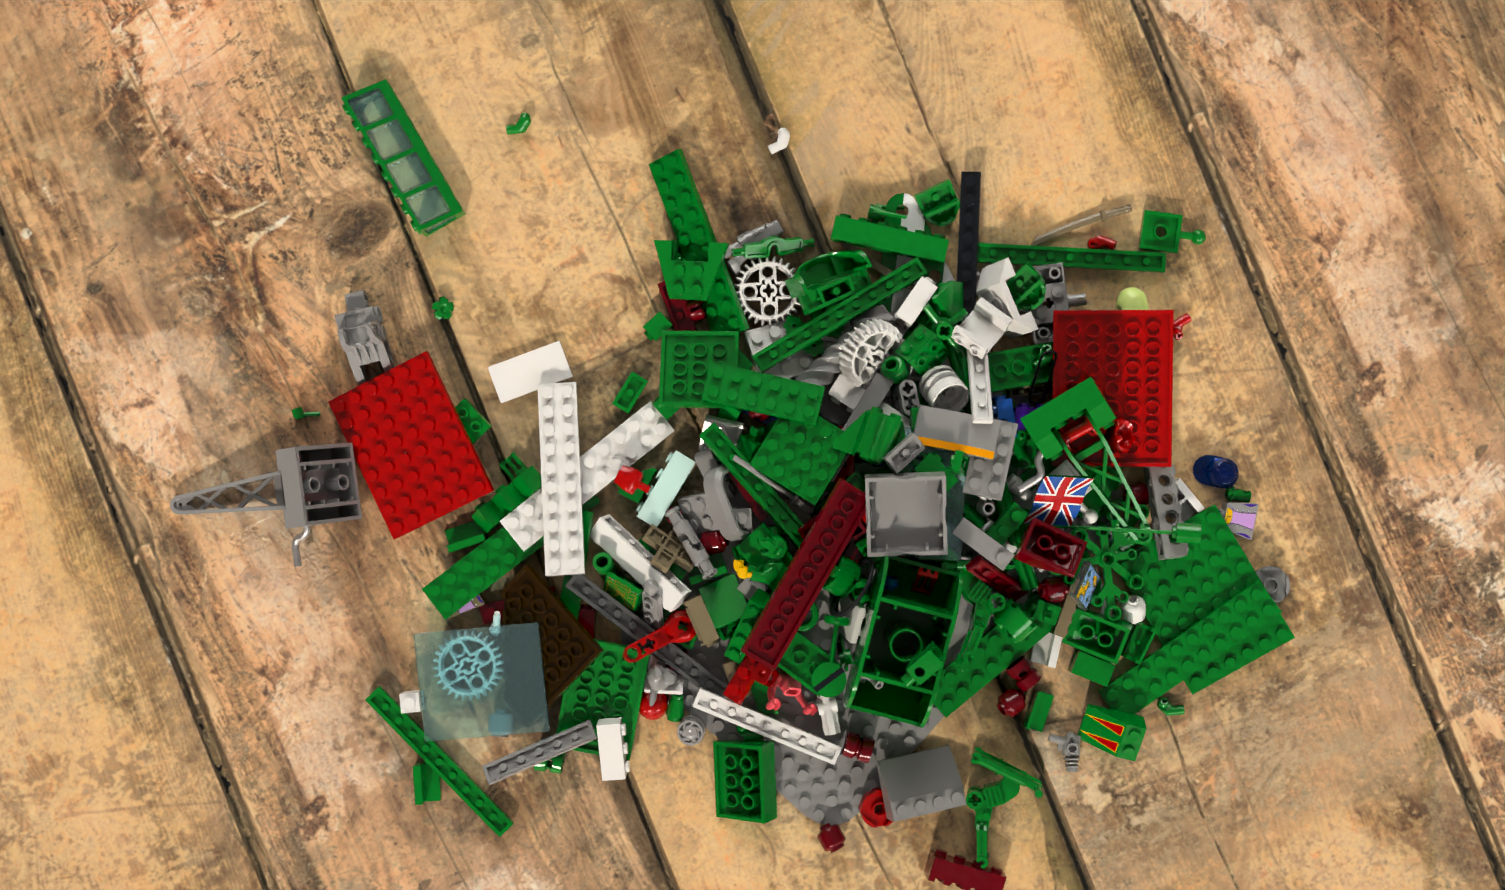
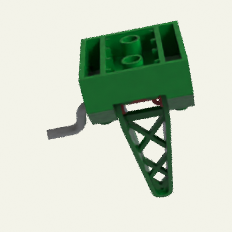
[1017,377,1153,545]

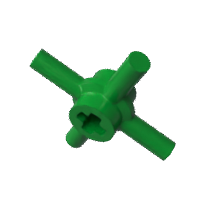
[923,304,968,353]

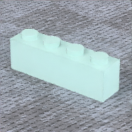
[636,450,696,527]

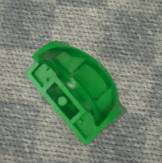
[785,250,872,315]

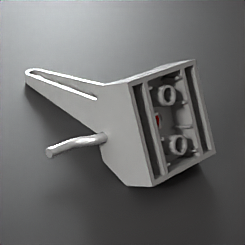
[170,443,362,567]

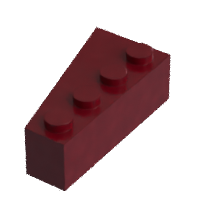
[924,849,1007,890]

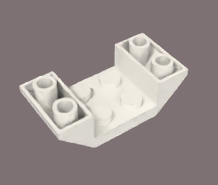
[976,257,1038,339]

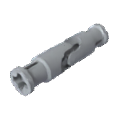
[665,506,718,580]

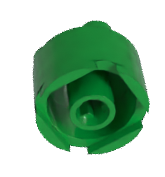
[822,554,860,597]
[994,598,1038,644]

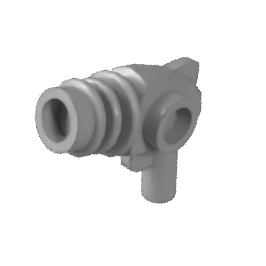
[1048,732,1081,772]

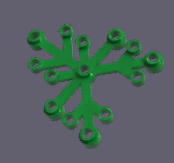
[1049,504,1149,621]

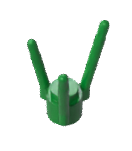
[867,203,907,224]

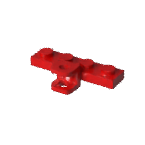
[723,655,779,705]

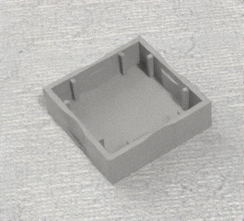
[865,471,948,557]

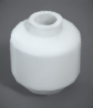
[1120,595,1146,624]

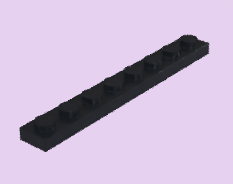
[956,171,981,325]

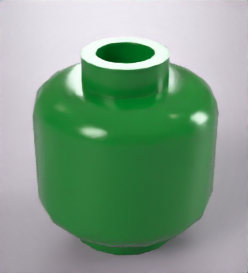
[881,356,909,384]

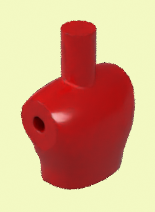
[614,465,651,494]

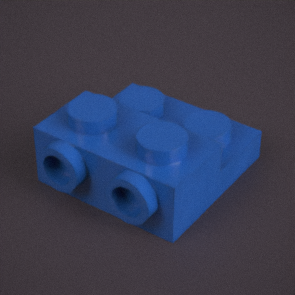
[992,395,1017,437]

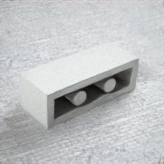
[596,717,630,781]

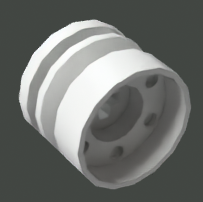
[918,365,970,412]

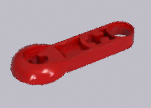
[623,610,696,663]

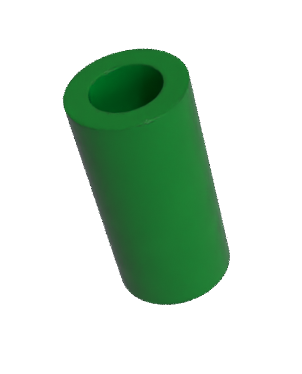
[592,552,618,580]

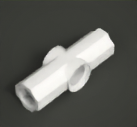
[816,696,841,736]

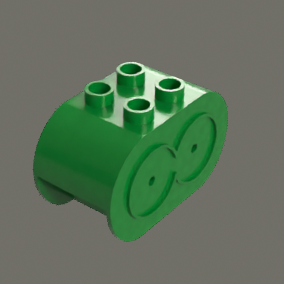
[844,556,963,728]

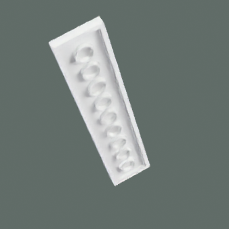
[537,382,585,576]
[500,401,675,551]

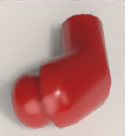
[1088,235,1117,250]
[1173,313,1192,340]

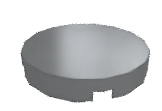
[1256,566,1290,603]

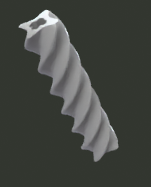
[795,305,896,386]

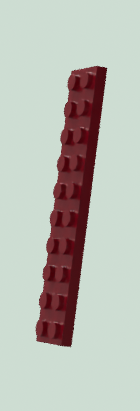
[740,478,866,671]

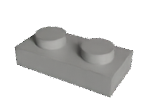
[883,433,925,474]

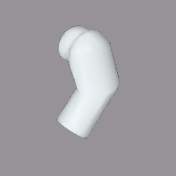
[768,128,790,155]

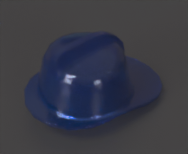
[1193,455,1239,488]

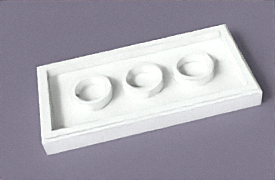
[488,341,573,403]

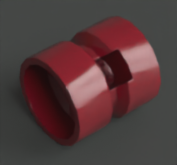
[1005,655,1042,692]
[841,731,875,764]

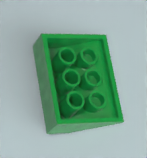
[713,740,777,824]

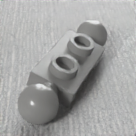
[642,579,664,630]

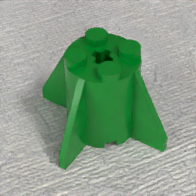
[832,406,910,473]

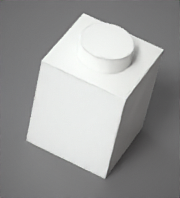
[399,690,425,714]

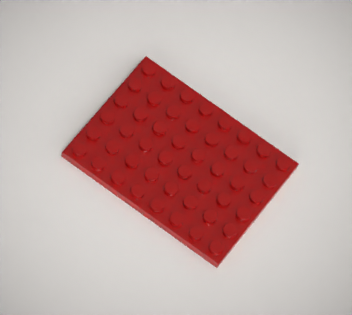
[1052,310,1174,467]
[328,351,495,540]

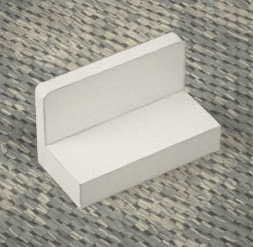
[1030,632,1062,668]

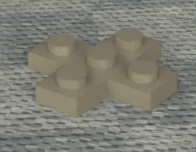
[642,524,694,574]

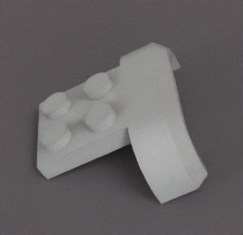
[678,465,752,541]

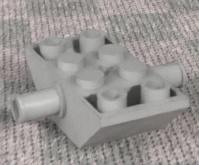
[1017,263,1087,344]

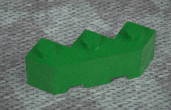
[471,465,542,534]

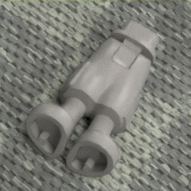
[724,220,784,276]

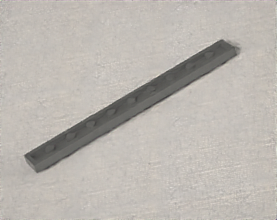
[565,574,728,697]

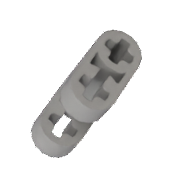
[890,380,920,417]

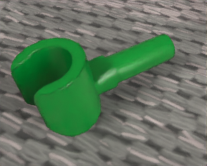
[292,407,320,419]

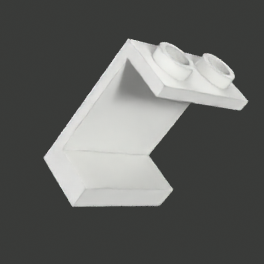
[951,297,1013,359]

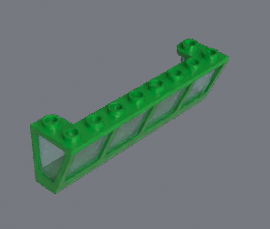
[341,79,466,237]

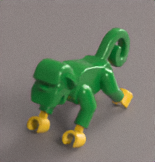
[733,535,819,632]

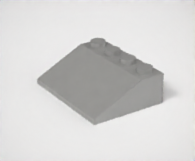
[876,745,967,822]

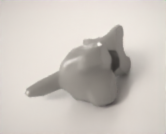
[647,653,677,706]

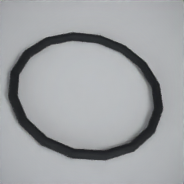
[831,558,874,617]

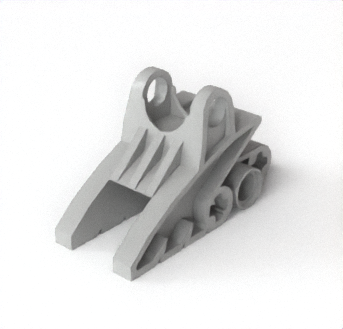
[335,290,394,386]

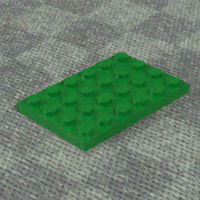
[556,639,650,761]

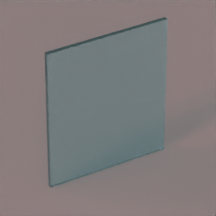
[413,622,550,742]

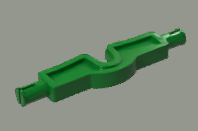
[731,236,815,259]

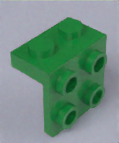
[895,323,950,378]

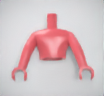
[766,666,818,716]

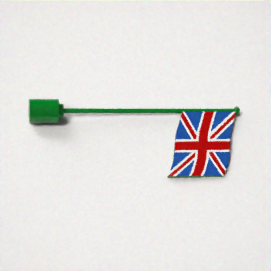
[1020,474,1201,544]

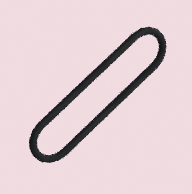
[1028,350,1057,405]

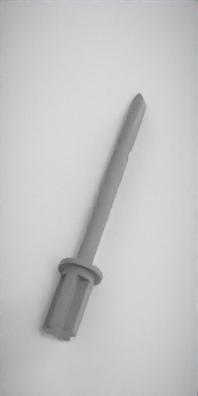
[732,455,815,515]

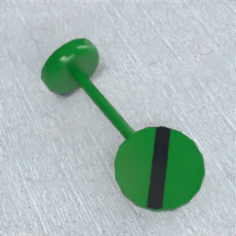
[811,615,851,697]

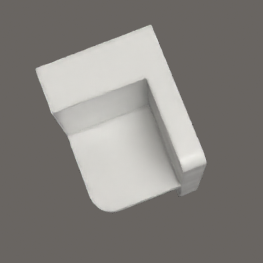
[1162,478,1205,522]

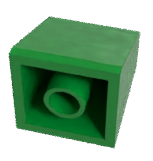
[699,573,748,641]

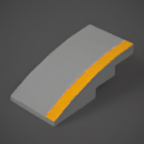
[914,405,1000,460]

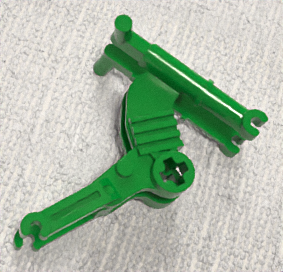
[936,557,1015,665]
[966,746,1043,869]

